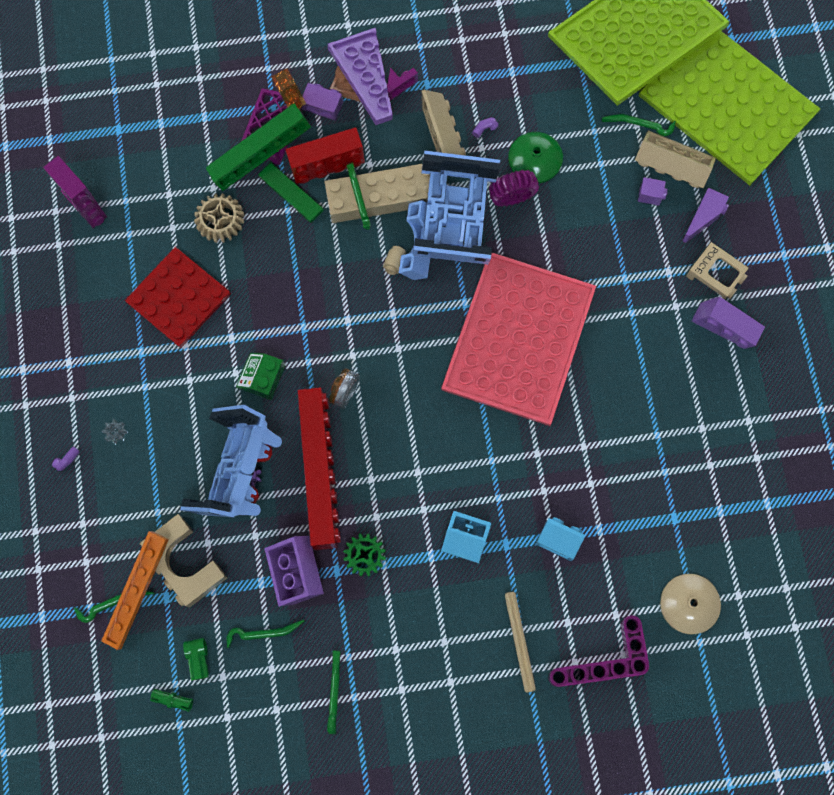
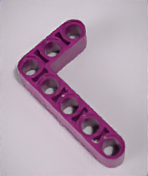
[548,615,649,687]

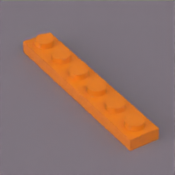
[101,531,169,650]

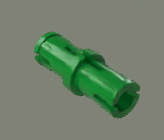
[150,689,193,712]

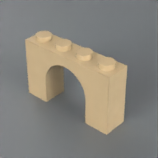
[140,514,227,608]

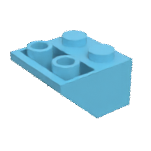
[441,511,491,563]
[536,517,586,561]

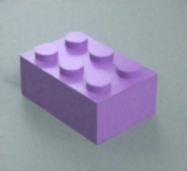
[264,536,324,606]

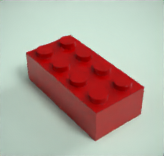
[285,127,365,184]

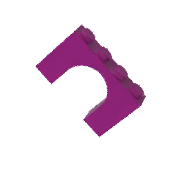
[43,156,107,228]

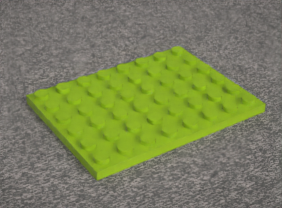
[548,0,729,106]
[639,31,820,186]

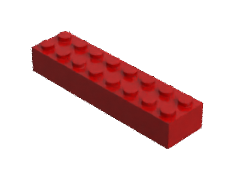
[298,387,341,550]

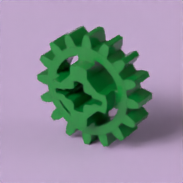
[343,533,386,577]

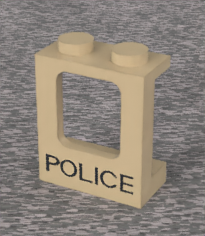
[686,242,748,300]

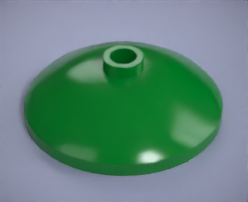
[508,132,563,183]

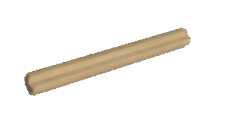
[505,592,536,692]

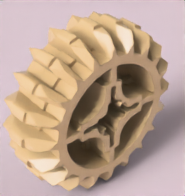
[194,193,245,243]

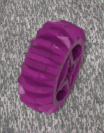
[489,170,539,207]

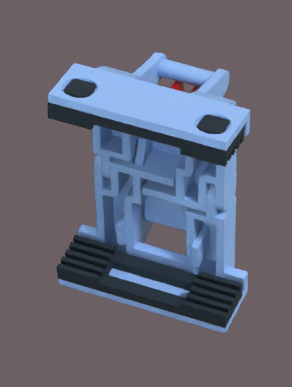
[413,151,500,265]
[180,405,282,517]

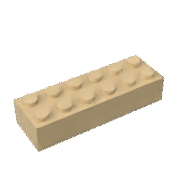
[325,164,430,223]

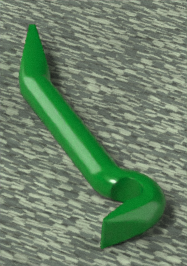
[601,114,676,137]
[346,163,371,230]
[74,591,155,623]
[226,620,305,648]
[327,650,340,734]

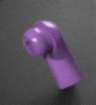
[52,447,80,471]

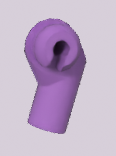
[472,117,498,138]

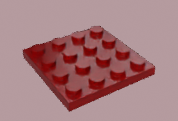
[125,247,231,349]

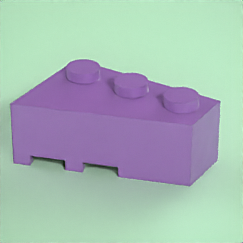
[691,297,765,349]

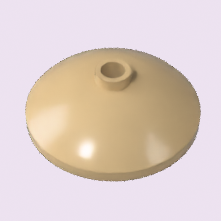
[660,574,721,634]

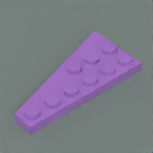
[328,28,393,125]

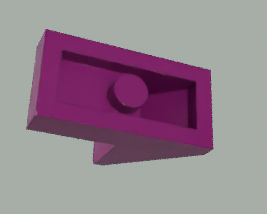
[387,68,418,101]

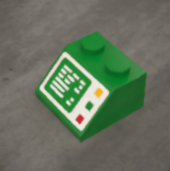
[236,353,285,400]

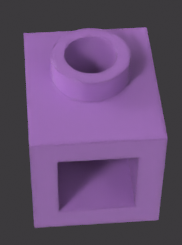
[638,177,668,206]

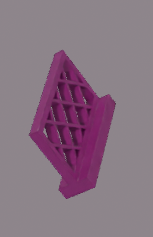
[242,88,302,165]

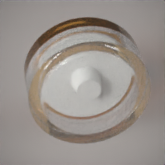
[329,368,360,409]

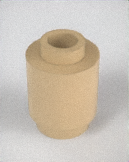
[383,246,406,275]

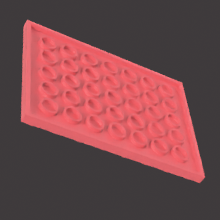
[441,253,596,426]

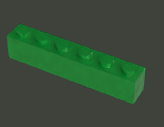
[206,103,311,191]

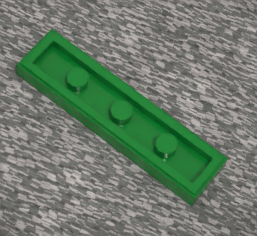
[258,163,324,223]

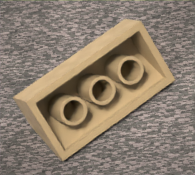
[422,90,466,156]
[635,130,716,188]

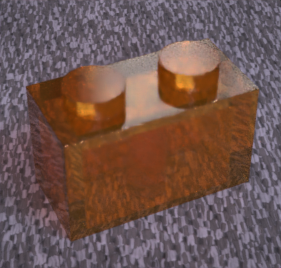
[271,68,306,109]

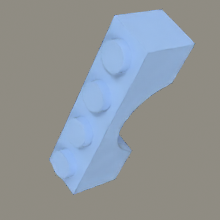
[399,200,430,280]

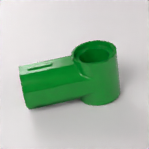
[183,638,209,681]

